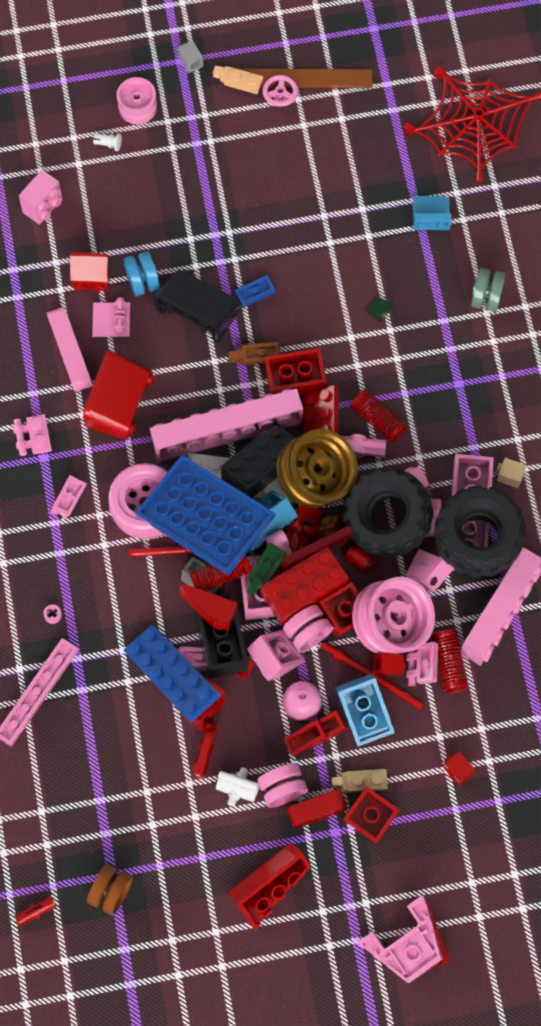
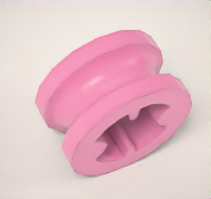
[43,604,62,624]

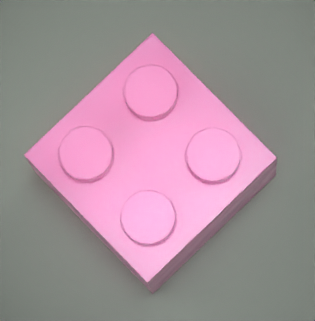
[19,170,62,225]

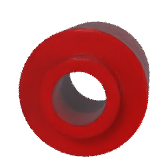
[345,545,375,572]

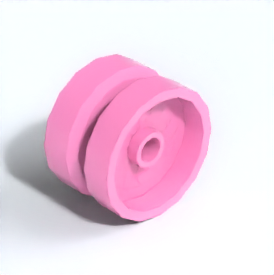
[117,77,157,124]
[283,605,333,652]
[257,763,308,808]

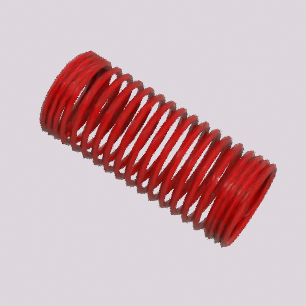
[351,390,407,443]
[189,554,252,592]
[432,630,469,693]

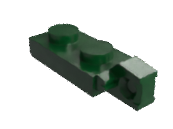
[246,543,287,596]

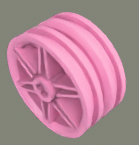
[352,577,435,654]

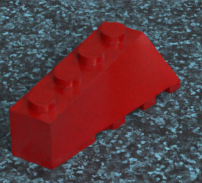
[228,843,311,931]

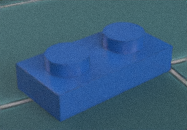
[234,275,276,308]

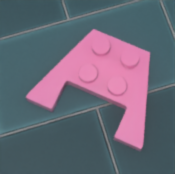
[358,895,443,983]

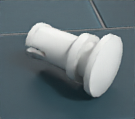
[93,133,122,151]

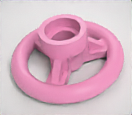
[263,75,298,107]

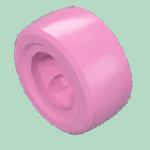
[108,463,168,539]

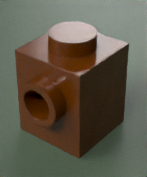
[318,515,346,547]

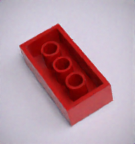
[260,546,349,625]

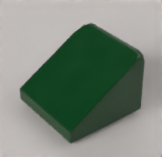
[366,297,392,322]

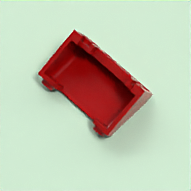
[83,350,155,441]

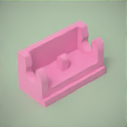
[50,475,87,519]

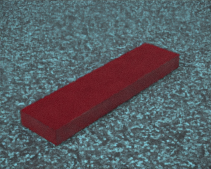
[280,525,353,571]

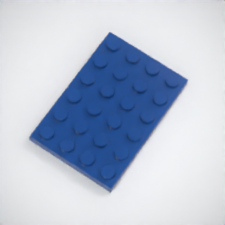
[135,455,275,576]

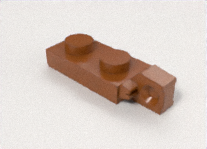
[228,342,280,365]

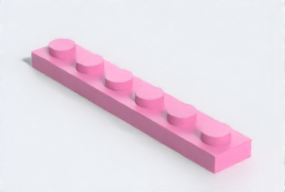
[0,638,79,747]

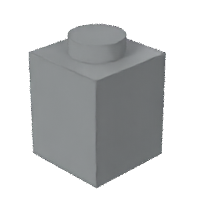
[177,41,203,73]

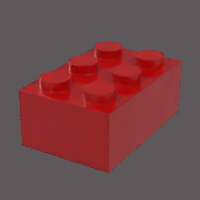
[265,348,327,395]

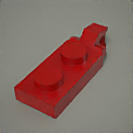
[193,722,218,780]

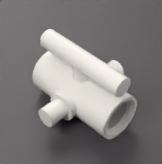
[216,767,259,807]

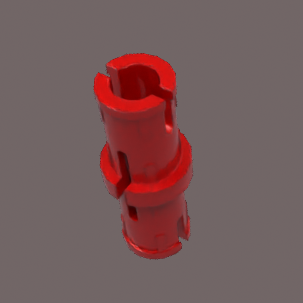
[14,896,57,927]

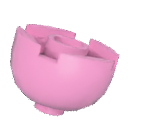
[283,681,322,721]

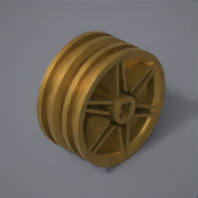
[277,429,358,508]

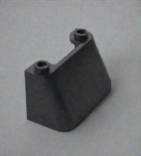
[154,269,241,343]

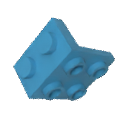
[413,196,451,230]

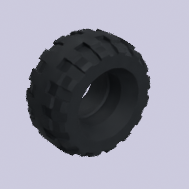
[343,467,434,558]
[434,486,526,578]

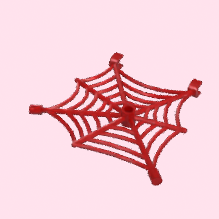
[403,65,541,183]

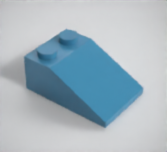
[335,673,395,747]

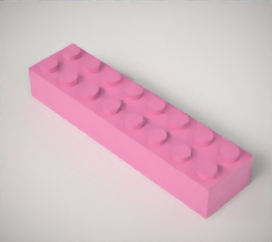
[150,389,303,463]

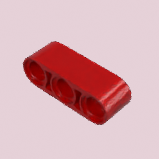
[286,789,348,829]

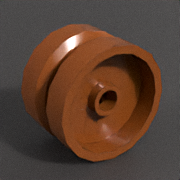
[87,863,133,916]

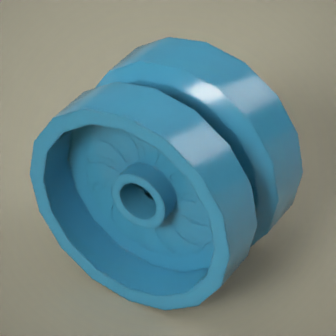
[123,251,160,297]

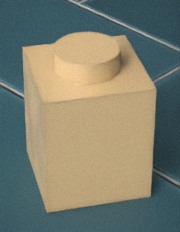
[495,458,527,489]

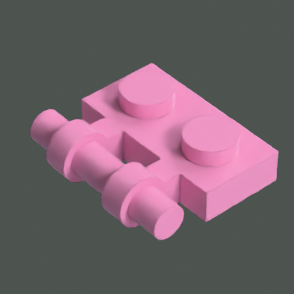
[13,414,52,456]
[406,642,438,686]

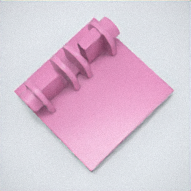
[92,298,130,337]

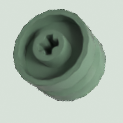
[471,267,506,313]

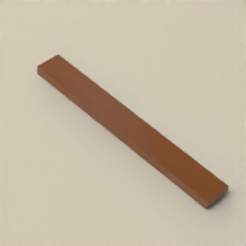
[240,69,372,88]

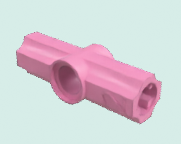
[342,434,386,458]

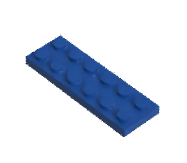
[123,624,221,723]

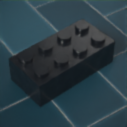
[221,422,295,498]
[193,592,249,679]

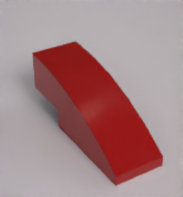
[283,710,349,756]

